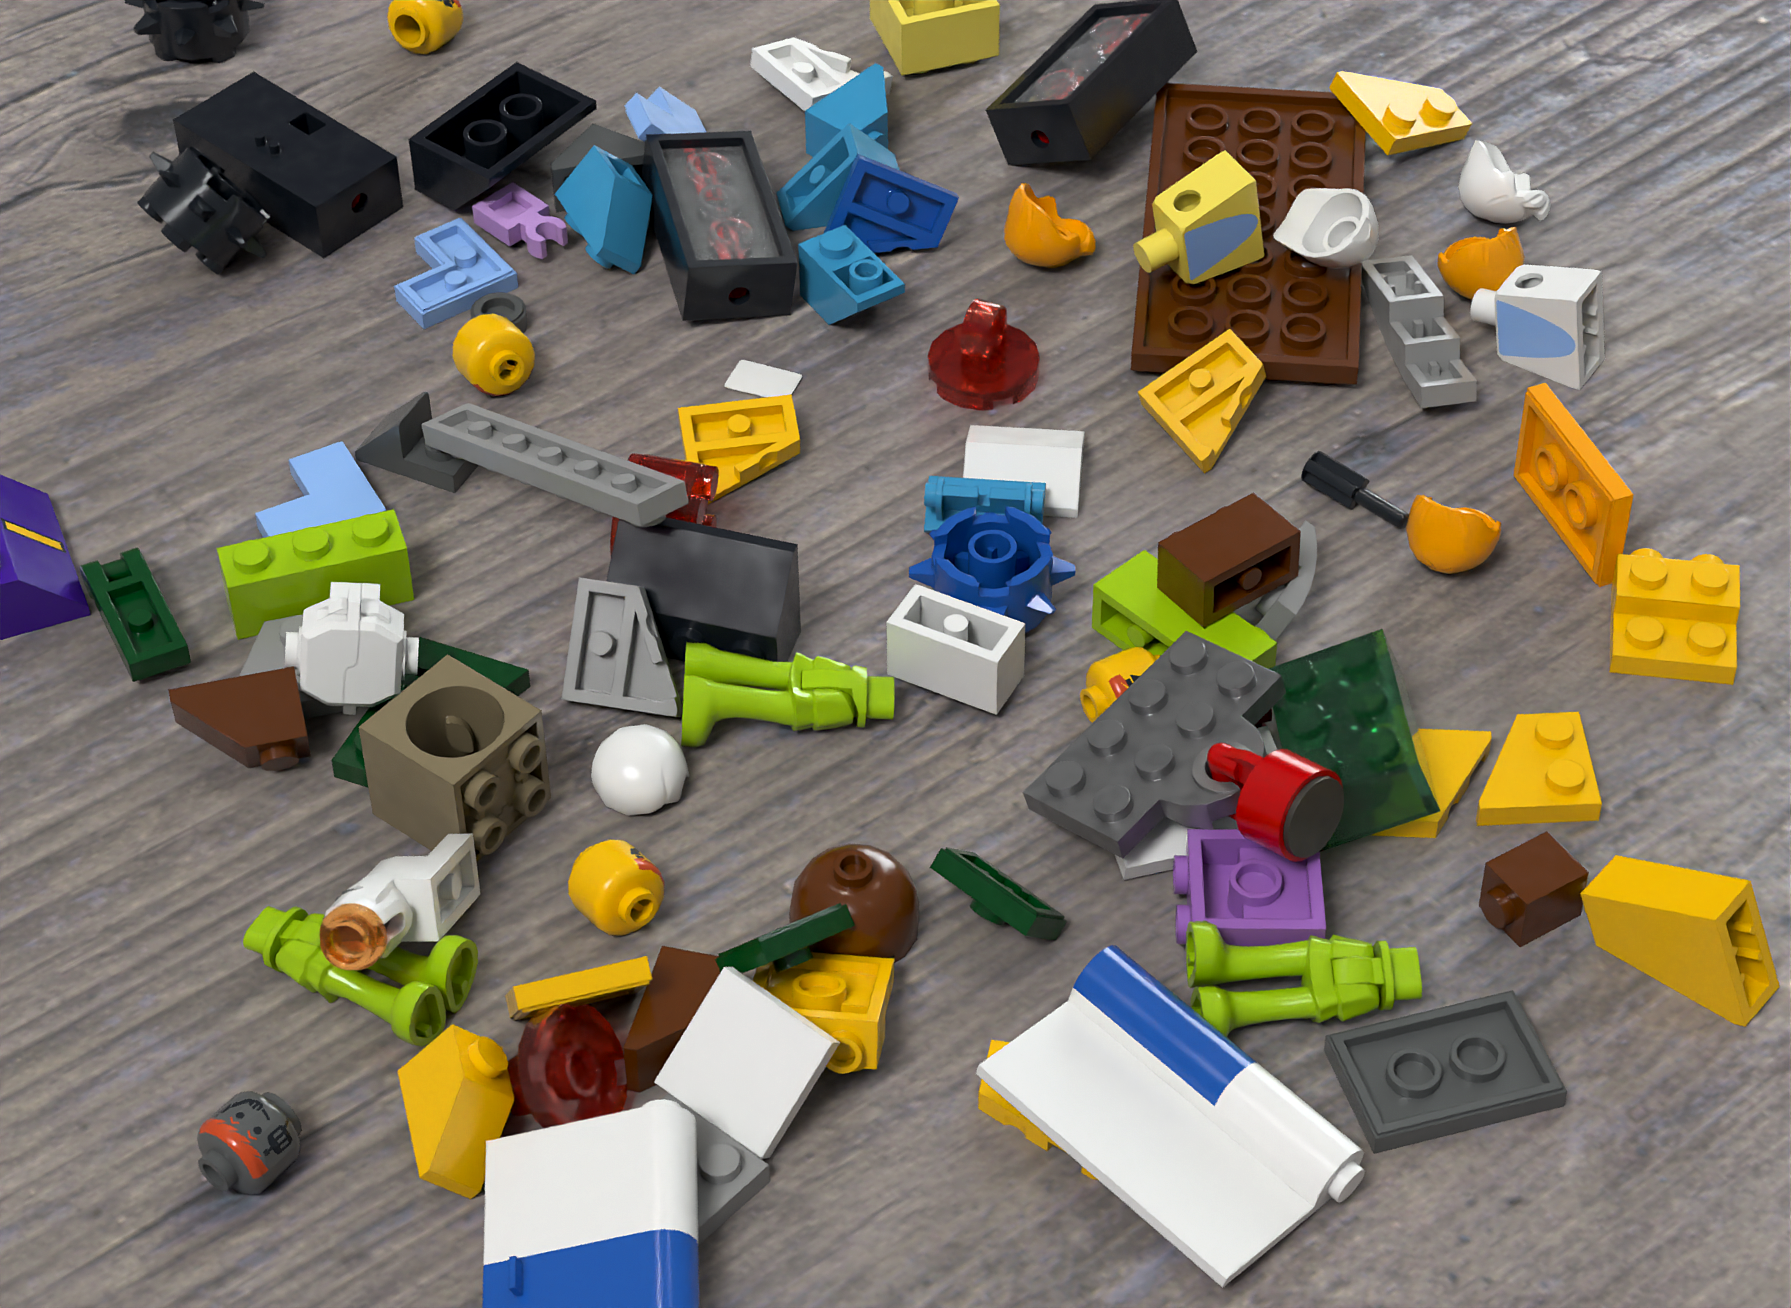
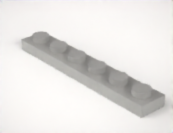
[421,403,689,527]

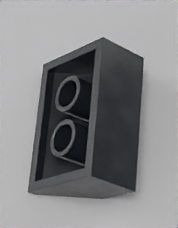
[409,62,597,210]
[607,517,801,662]

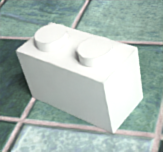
[886,584,1025,715]

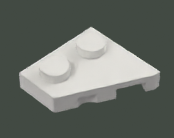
[750,37,893,111]

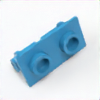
[924,476,1046,533]

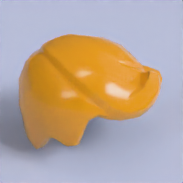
[1004,183,1096,268]
[1437,227,1525,300]
[1406,495,1501,574]

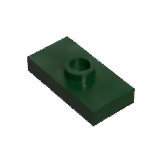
[930,847,1067,941]
[715,903,855,974]

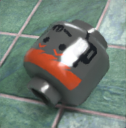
[197,1091,302,1195]

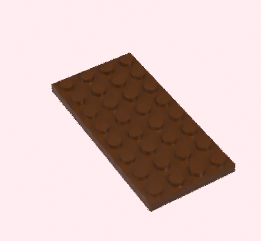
[1131,83,1366,385]

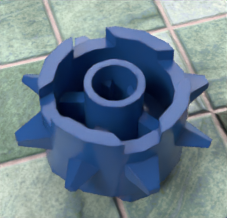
[909,506,1075,633]

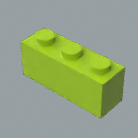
[217,509,414,640]
[1092,550,1277,672]

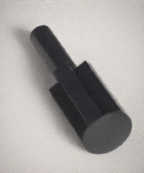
[1301,451,1409,529]

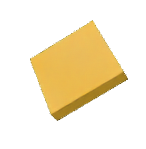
[505,956,652,1021]

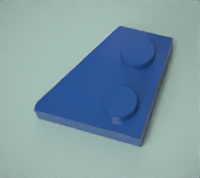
[823,154,959,253]

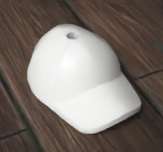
[1273,188,1379,268]

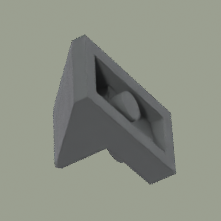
[355,392,478,493]

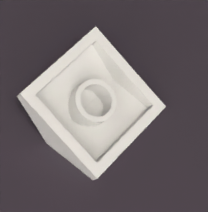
[963,425,1085,518]

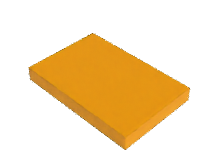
[1513,383,1634,587]

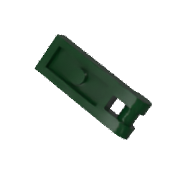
[80,547,191,682]

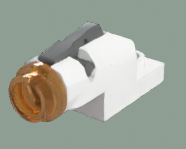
[319,833,480,970]

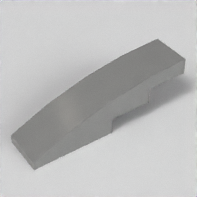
[1361,255,1477,408]

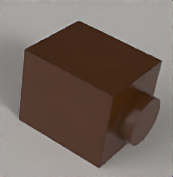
[1479,831,1589,947]

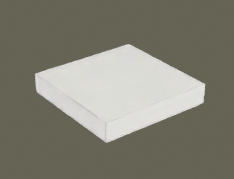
[654,967,840,1159]

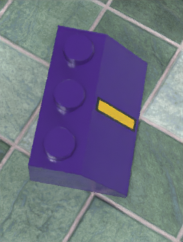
[0,474,91,640]

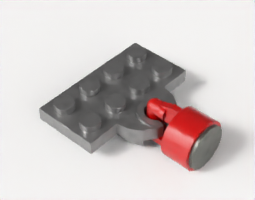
[1023,631,1344,862]

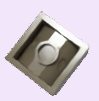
[359,654,551,862]

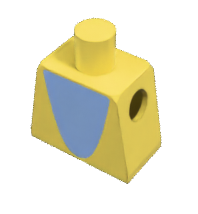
[1133,151,1265,284]

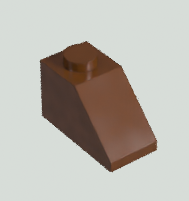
[168,666,311,771]
[623,946,720,1093]

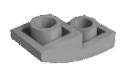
[1254,520,1317,641]

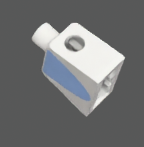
[1470,264,1605,390]

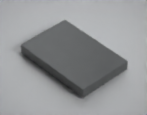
[1324,990,1567,1154]

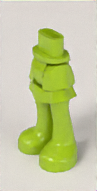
[681,642,894,747]
[243,906,478,1046]
[1186,921,1422,1037]

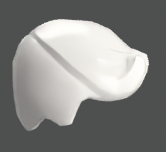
[1458,140,1551,224]

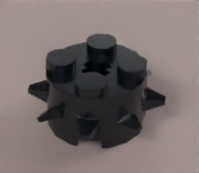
[125,0,265,63]
[137,146,270,275]

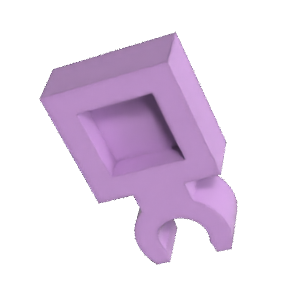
[472,182,568,259]

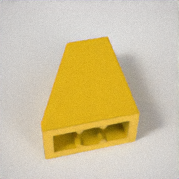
[1580,855,1780,1027]

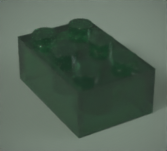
[1268,629,1440,852]

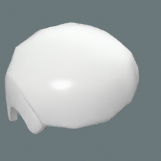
[591,724,689,816]

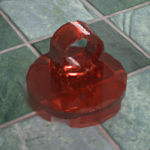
[927,298,1040,411]
[507,1003,627,1128]

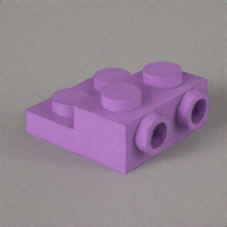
[1173,829,1326,946]

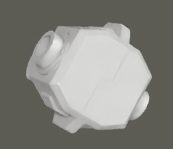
[285,582,419,715]

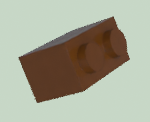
[1157,492,1301,628]

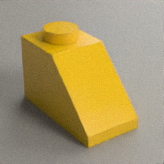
[397,1024,514,1199]

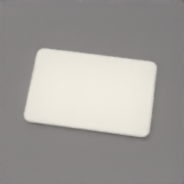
[724,360,802,398]

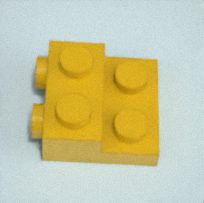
[1609,548,1740,685]
[752,952,894,1074]

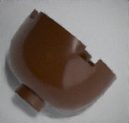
[789,844,919,963]

